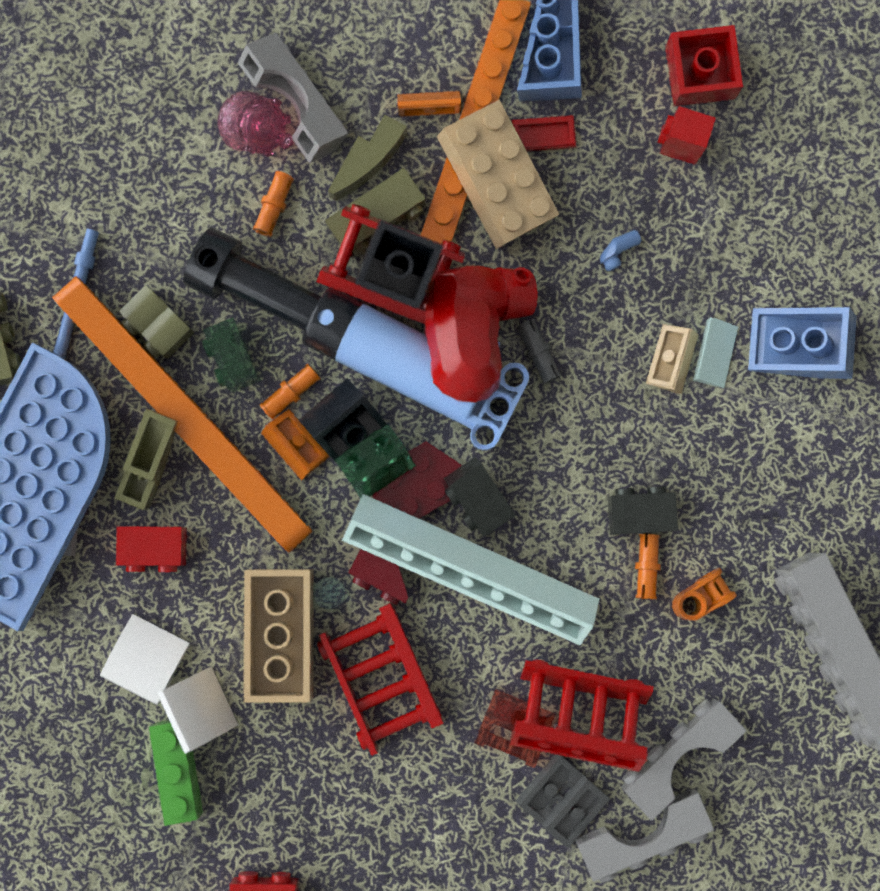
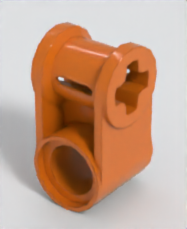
[672,567,737,621]

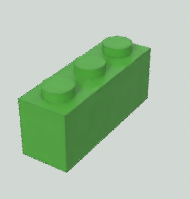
[149,720,203,826]

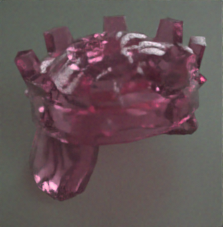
[217,91,294,157]

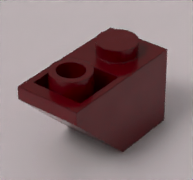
[348,549,409,605]

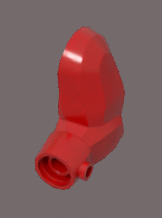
[425,266,538,403]

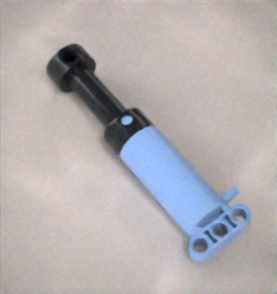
[183,227,529,451]

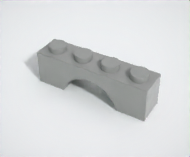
[238,33,348,163]
[621,699,747,821]
[576,788,714,882]

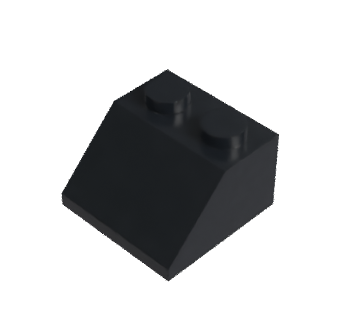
[299,378,395,475]

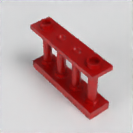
[316,204,465,324]
[317,603,444,756]
[510,660,654,772]

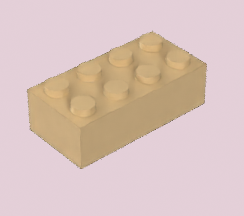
[437,99,560,249]
[244,569,314,703]

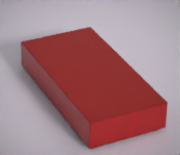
[511,115,576,152]

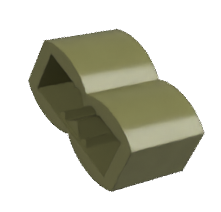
[119,285,195,359]

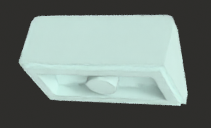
[693,317,738,388]

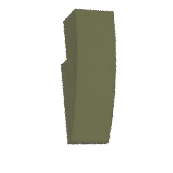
[328,114,407,201]
[114,409,178,510]

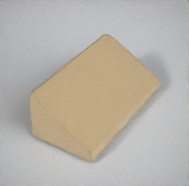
[646,324,699,394]

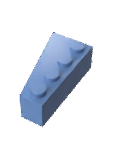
[517,0,582,101]

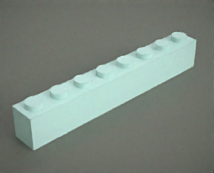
[342,494,599,645]

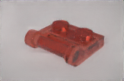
[474,689,556,768]

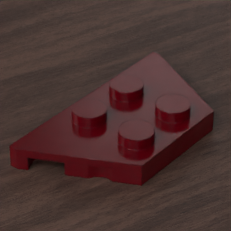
[371,441,462,519]

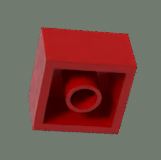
[665,25,743,107]

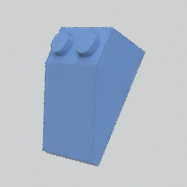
[748,307,857,379]

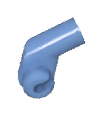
[600,230,641,272]

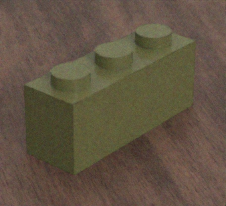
[325,168,426,257]

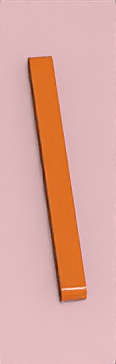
[52,276,313,553]

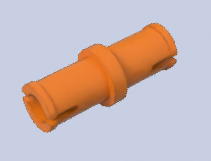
[253,171,294,237]
[259,363,321,420]
[635,534,661,600]

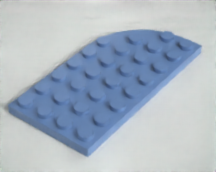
[0,342,111,631]

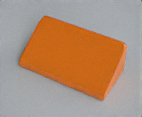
[397,91,461,117]
[261,409,330,481]

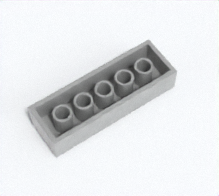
[775,553,880,751]

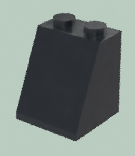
[354,220,444,309]

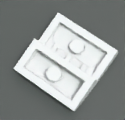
[100,614,190,706]
[157,667,238,753]

